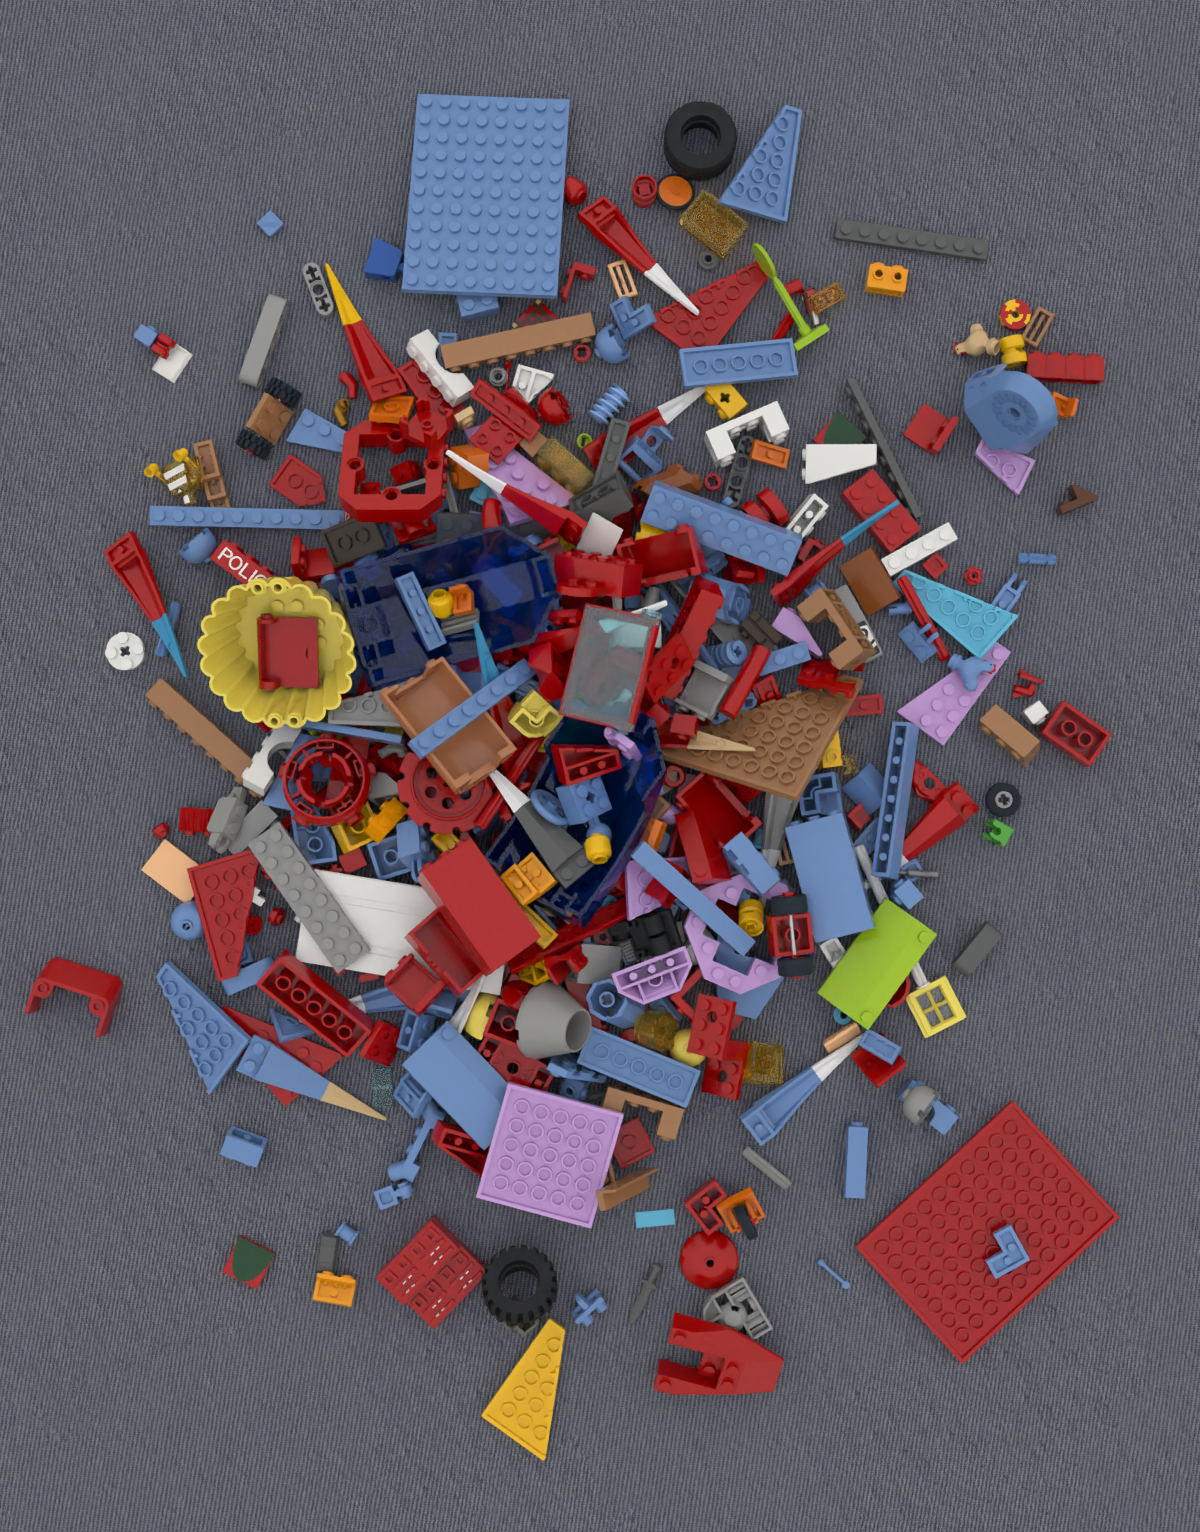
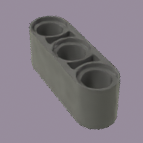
[951,921,1002,977]

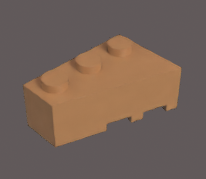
[980,704,1040,768]

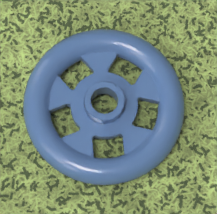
[530,789,568,826]

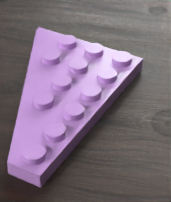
[464,425,574,527]

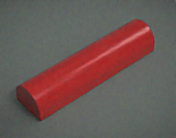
[718,644,771,721]

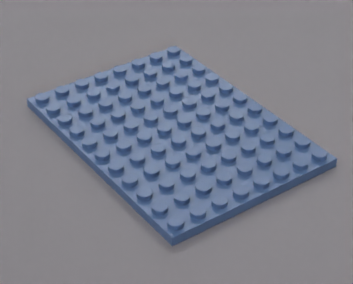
[402,94,570,299]

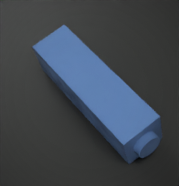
[843,1121,868,1199]

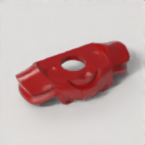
[911,760,947,803]

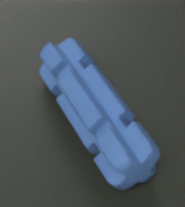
[1017,553,1056,565]

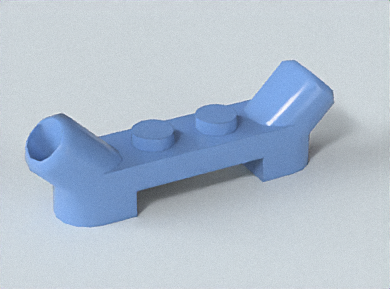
[387,1098,447,1183]

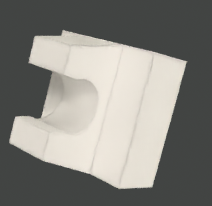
[252,885,266,906]

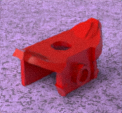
[544,944,589,986]

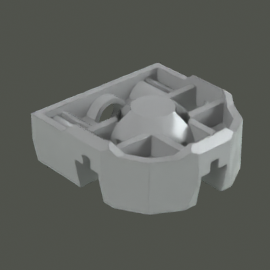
[702,1274,773,1340]

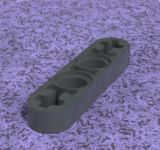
[723,435,755,509]

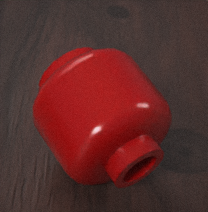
[564,176,588,206]

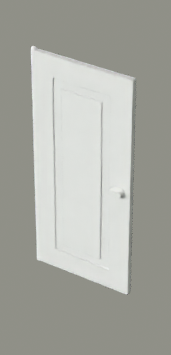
[296,869,505,995]

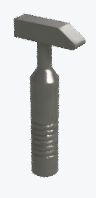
[899,869,938,878]

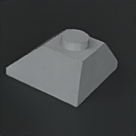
[369,772,409,807]

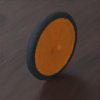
[656,174,695,211]

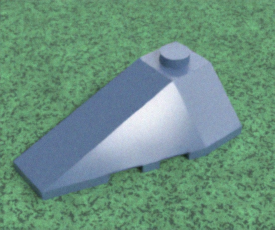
[290,801,337,868]

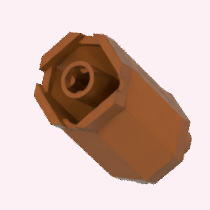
[633,463,703,501]

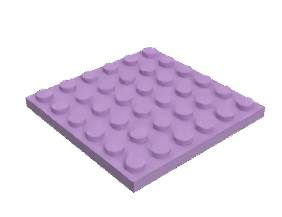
[476,1081,624,1228]

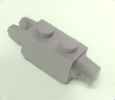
[207,787,248,854]

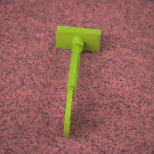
[752,243,829,351]

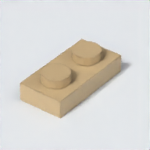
[454,406,475,432]

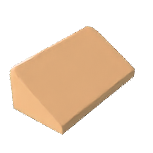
[822,1021,861,1054]

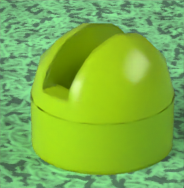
[576,433,592,450]

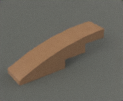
[193,439,232,508]

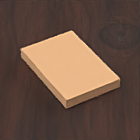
[141,839,200,902]

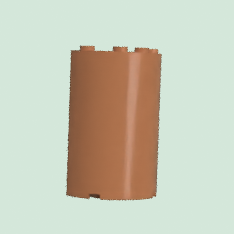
[379,656,517,794]

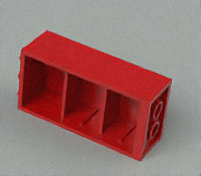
[417,838,541,977]

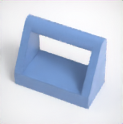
[619,435,663,483]

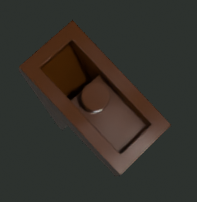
[1055,485,1098,516]

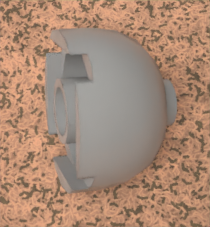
[902,1085,939,1126]

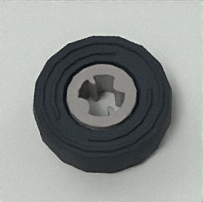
[985,783,1021,817]

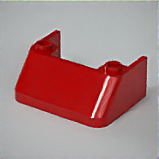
[24,957,123,1037]

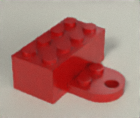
[552,549,643,598]

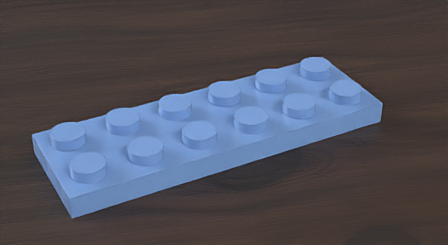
[678,338,798,389]
[577,1026,701,1108]

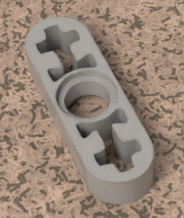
[303,262,335,318]

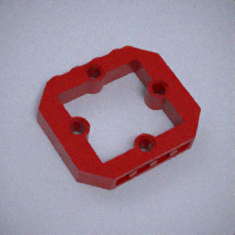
[338,420,449,522]

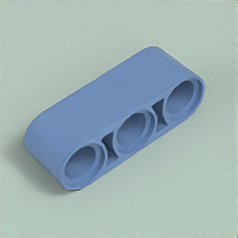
[221,956,273,996]

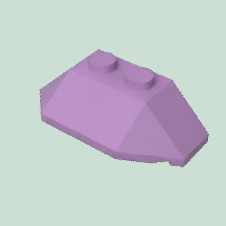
[611,946,692,1005]

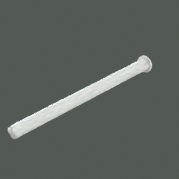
[855,844,930,989]

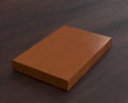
[839,547,901,616]

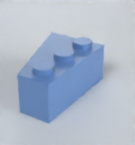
[722,831,780,897]

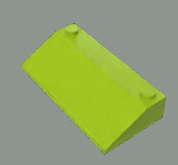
[817,898,937,1030]

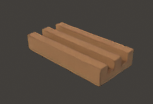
[1022,306,1055,349]

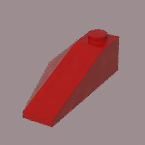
[674,810,732,888]

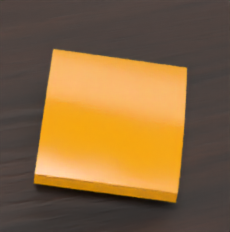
[500,852,558,906]

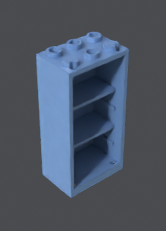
[785,810,876,943]

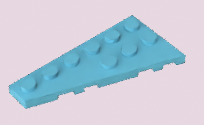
[893,569,1019,659]

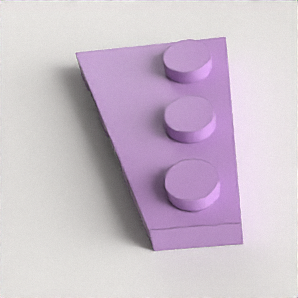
[974,438,1035,496]

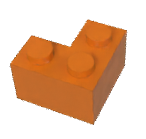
[448,444,489,489]

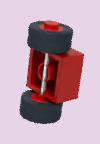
[766,891,814,979]

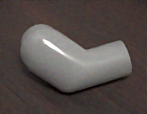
[378,744,408,759]

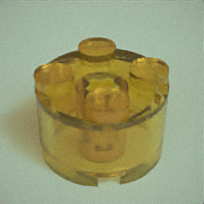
[634,1009,678,1052]

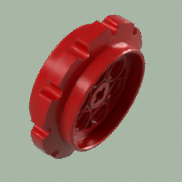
[397,752,497,835]

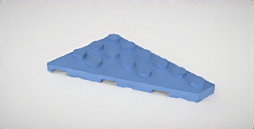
[718,105,802,224]
[156,961,252,1095]

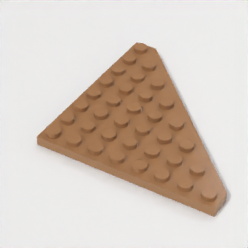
[655,674,863,802]

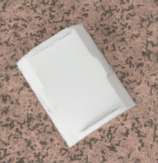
[152,344,192,383]

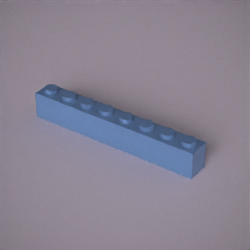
[871,721,919,880]

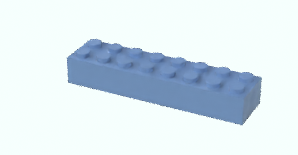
[640,480,802,576]

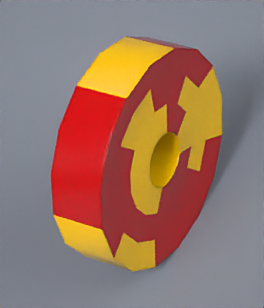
[999,299,1031,331]

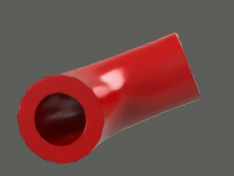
[481,498,510,553]

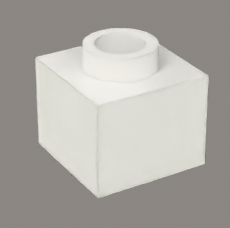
[1020,700,1049,726]

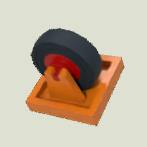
[716,1187,765,1241]

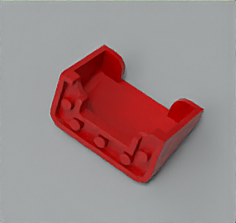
[616,523,708,588]
[674,772,763,853]

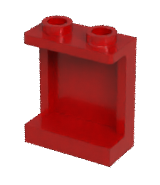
[384,953,446,1017]

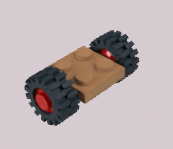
[235,377,302,460]

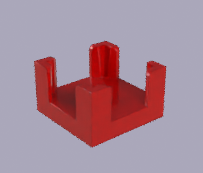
[399,396,455,452]

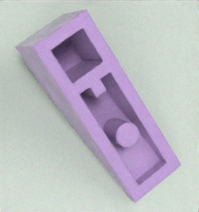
[772,607,822,659]

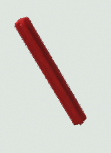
[897,575,950,662]

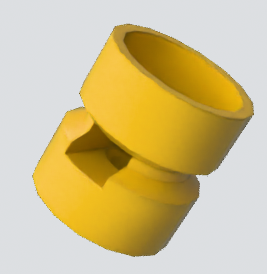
[999,334,1028,368]
[738,899,764,937]

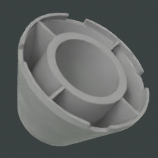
[515,981,592,1059]

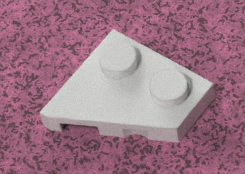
[512,364,554,404]

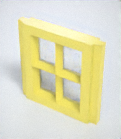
[905,975,966,1038]

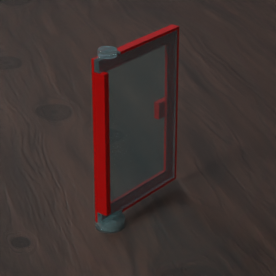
[558,603,662,735]

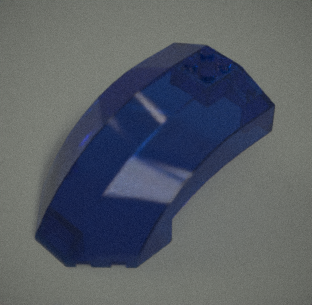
[335,525,560,687]
[484,701,667,929]

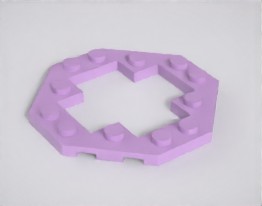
[683,874,789,994]

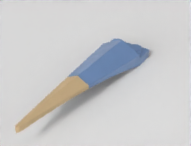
[236,1034,387,1120]

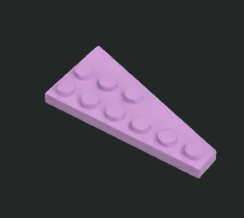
[896,642,1011,746]
[624,855,739,921]

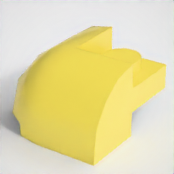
[508,689,564,738]
[464,992,498,1040]

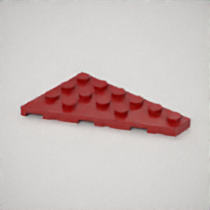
[649,261,769,349]
[187,849,260,982]
[221,1005,344,1107]

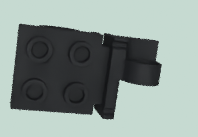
[607,908,683,960]

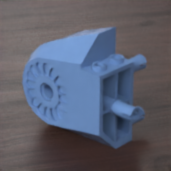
[964,363,1058,454]

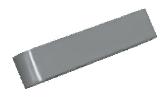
[239,294,289,388]

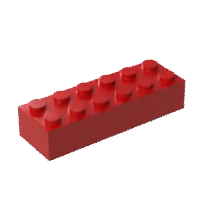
[663,575,724,700]
[256,949,375,1058]

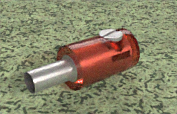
[802,287,820,326]

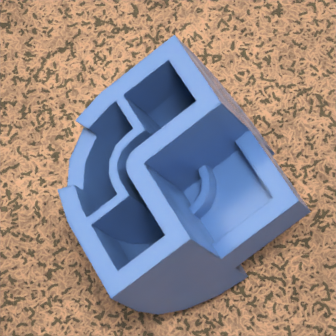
[799,772,844,818]

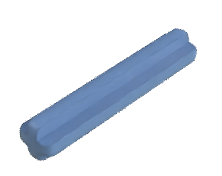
[155,601,181,658]

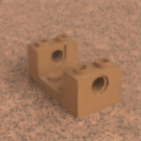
[797,588,877,671]
[601,1082,684,1141]

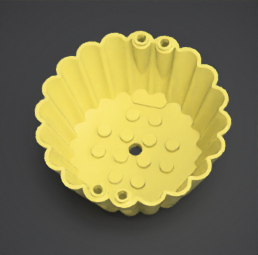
[197,576,357,729]

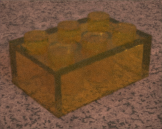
[679,188,749,261]
[536,436,595,496]

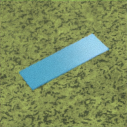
[635,1209,675,1228]

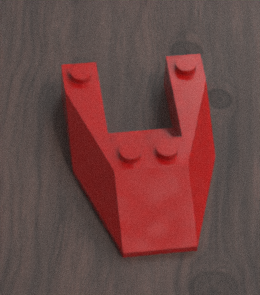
[653,1312,784,1395]

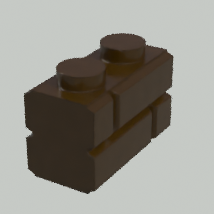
[738,609,783,650]

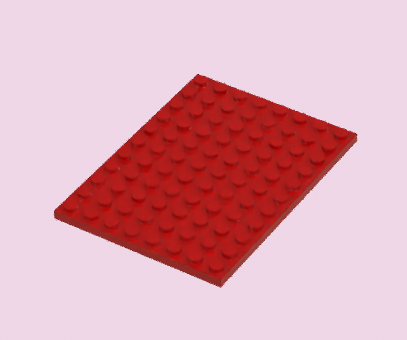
[855,1100,1120,1364]

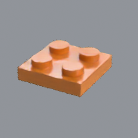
[368,395,415,425]

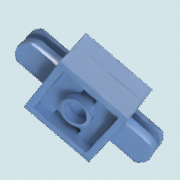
[396,816,438,883]

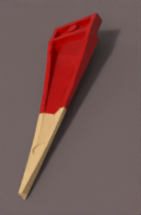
[601,709,756,752]

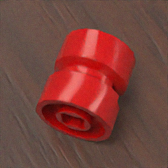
[632,175,657,208]

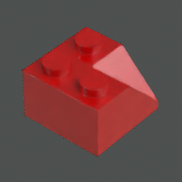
[528,642,569,703]

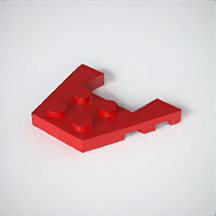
[797,658,866,699]

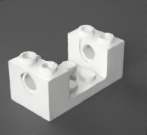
[704,401,789,468]

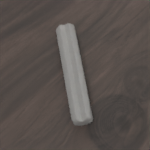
[742,1146,791,1190]

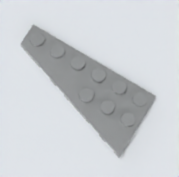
[328,681,407,727]

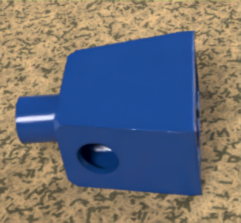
[364,237,404,282]

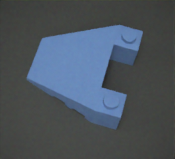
[714,934,784,1019]

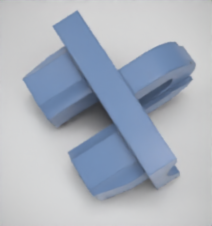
[570,1288,607,1326]

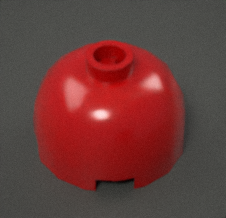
[537,386,573,426]

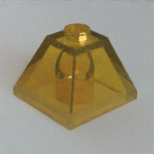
[742,1041,784,1085]

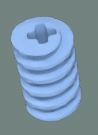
[588,383,630,425]

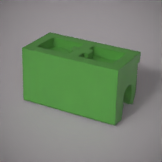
[982,819,1014,847]

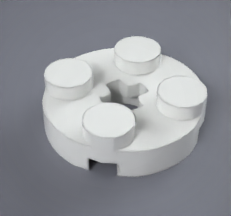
[105,632,146,671]

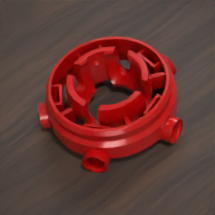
[278,733,378,828]

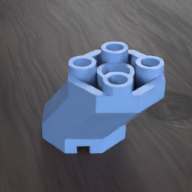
[685,573,751,626]
[586,978,647,1029]

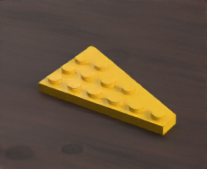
[481,1317,565,1461]

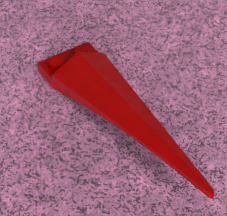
[325,649,374,802]

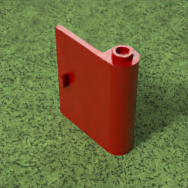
[257,613,319,690]

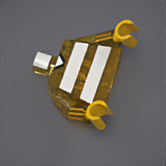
[144,448,203,505]

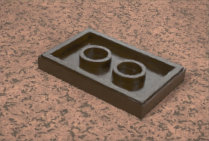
[320,518,388,568]

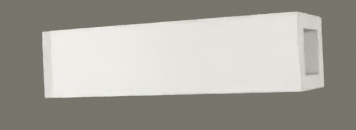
[802,444,877,484]

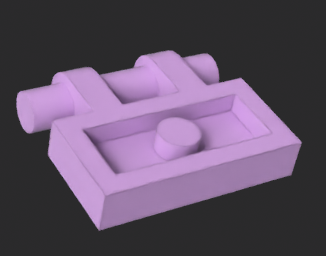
[604,727,642,762]

